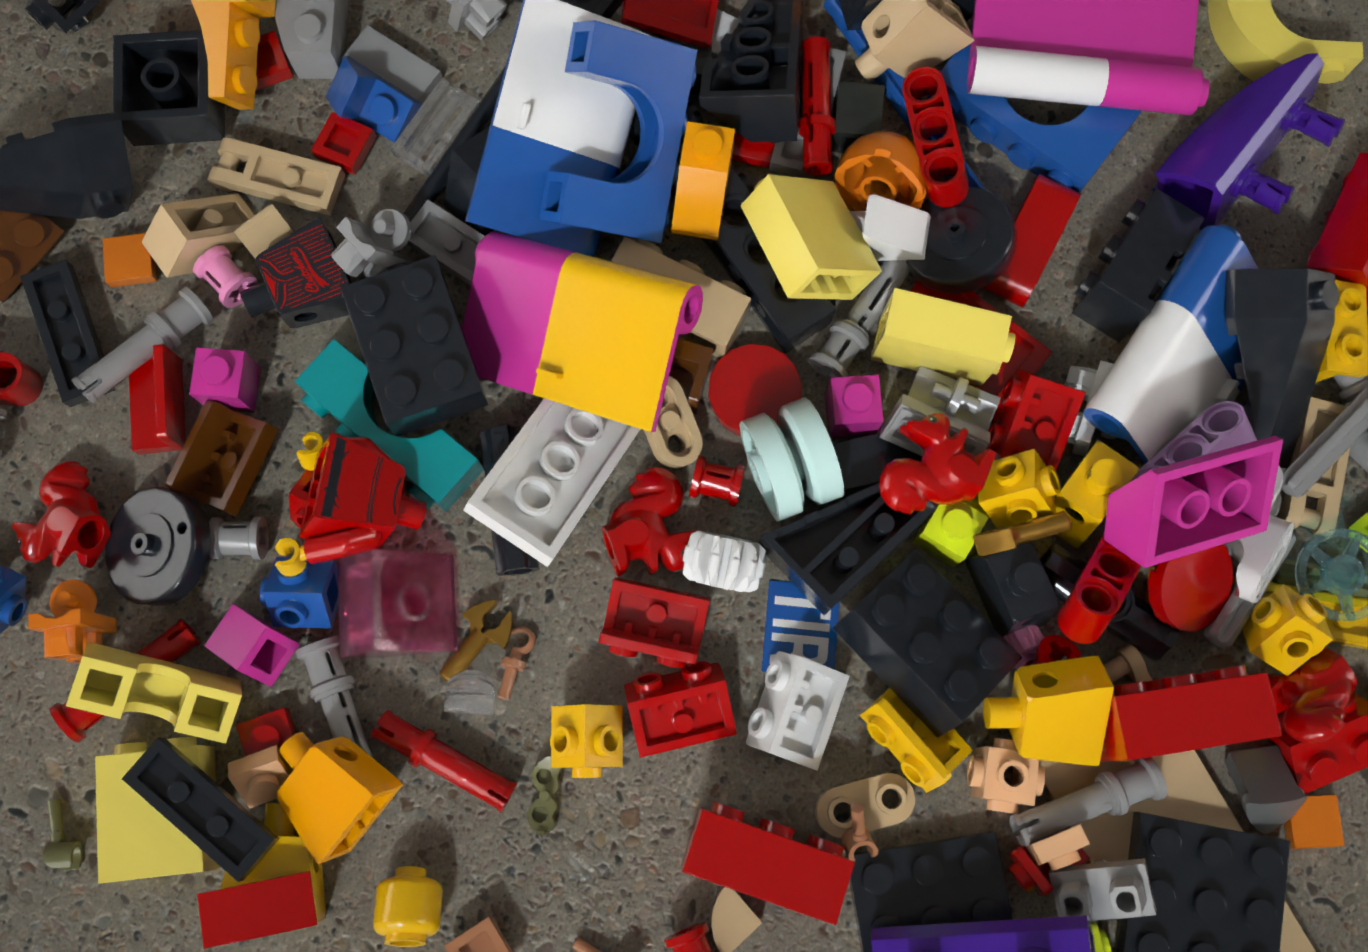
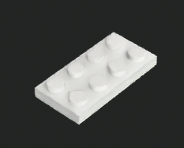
[463,398,640,567]

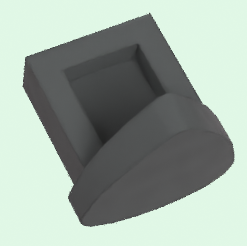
[1225,746,1307,834]

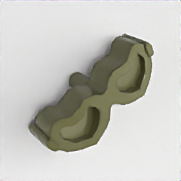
[526,756,563,836]

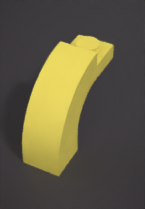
[1208,0,1364,84]

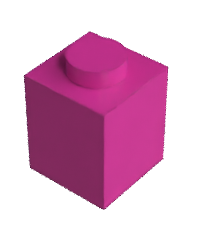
[189,348,261,413]
[824,375,884,438]
[204,603,300,687]

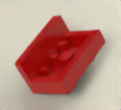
[598,577,710,668]
[1270,692,1368,794]

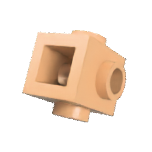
[967,738,1045,814]

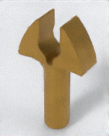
[973,511,1072,556]
[439,600,513,684]

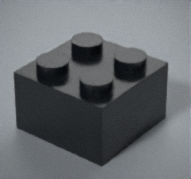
[113,30,225,146]

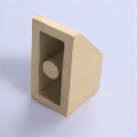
[141,193,254,278]

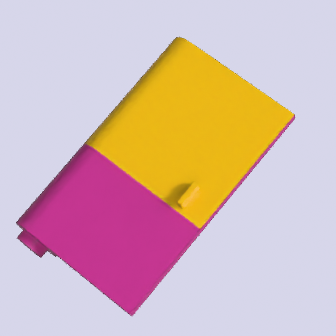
[462,231,703,432]

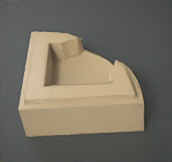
[711,886,762,952]

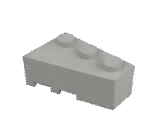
[275,0,349,79]

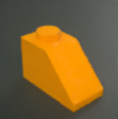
[671,121,735,240]

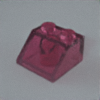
[338,549,457,658]

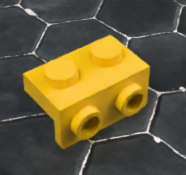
[1316,280,1368,383]
[859,688,973,793]

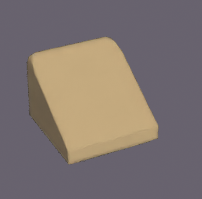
[234,204,294,259]

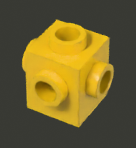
[978,449,1061,528]
[1242,584,1334,676]
[550,704,623,778]

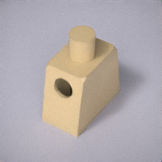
[855,0,975,82]

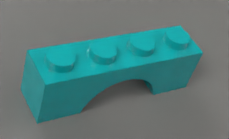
[294,339,484,512]

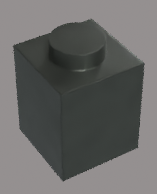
[831,79,885,153]

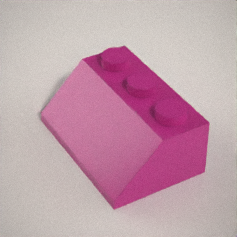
[1104,436,1283,568]

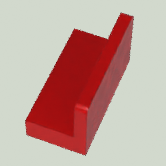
[129,344,186,455]

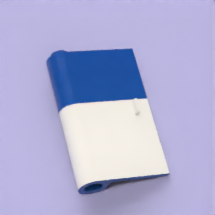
[465,0,652,257]
[1083,224,1258,464]

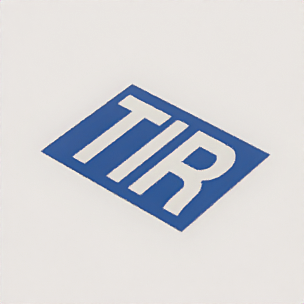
[761,580,840,672]

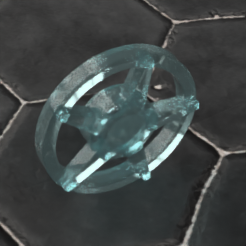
[1295,529,1368,621]

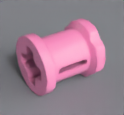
[193,245,258,308]

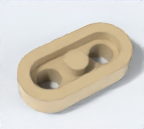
[644,376,703,468]
[815,773,915,838]

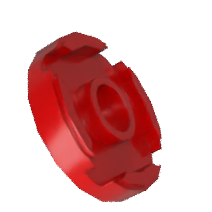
[708,344,802,436]
[1148,544,1233,632]

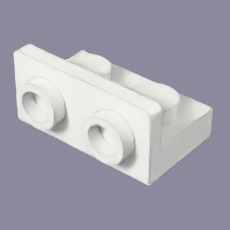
[746,651,850,771]

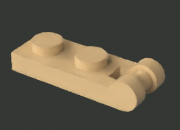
[207,138,345,216]
[1277,397,1350,538]

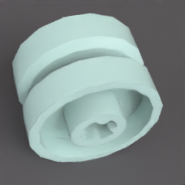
[739,397,844,522]

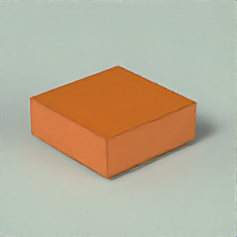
[102,233,158,288]
[1284,794,1345,849]

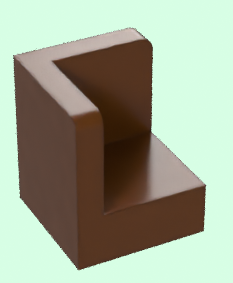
[662,339,713,414]

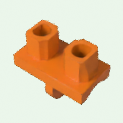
[28,579,117,663]

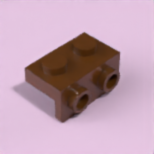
[0,211,65,303]
[165,400,279,517]

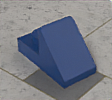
[326,56,422,143]

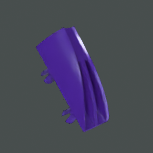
[1152,53,1345,230]
[871,915,1095,952]

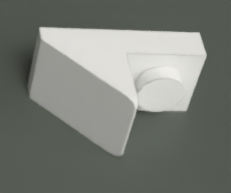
[850,194,931,261]

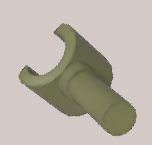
[42,799,83,870]

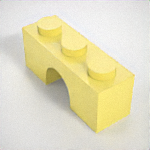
[66,641,242,744]

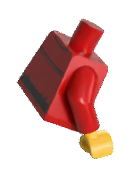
[275,432,427,577]

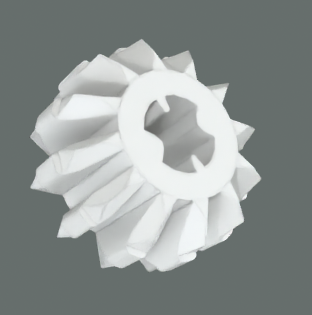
[682,531,766,593]

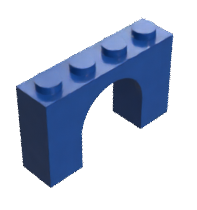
[539,20,697,243]
[927,45,1142,193]

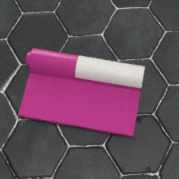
[967,0,1210,116]

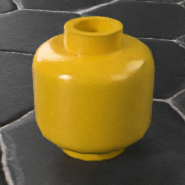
[373,866,443,947]

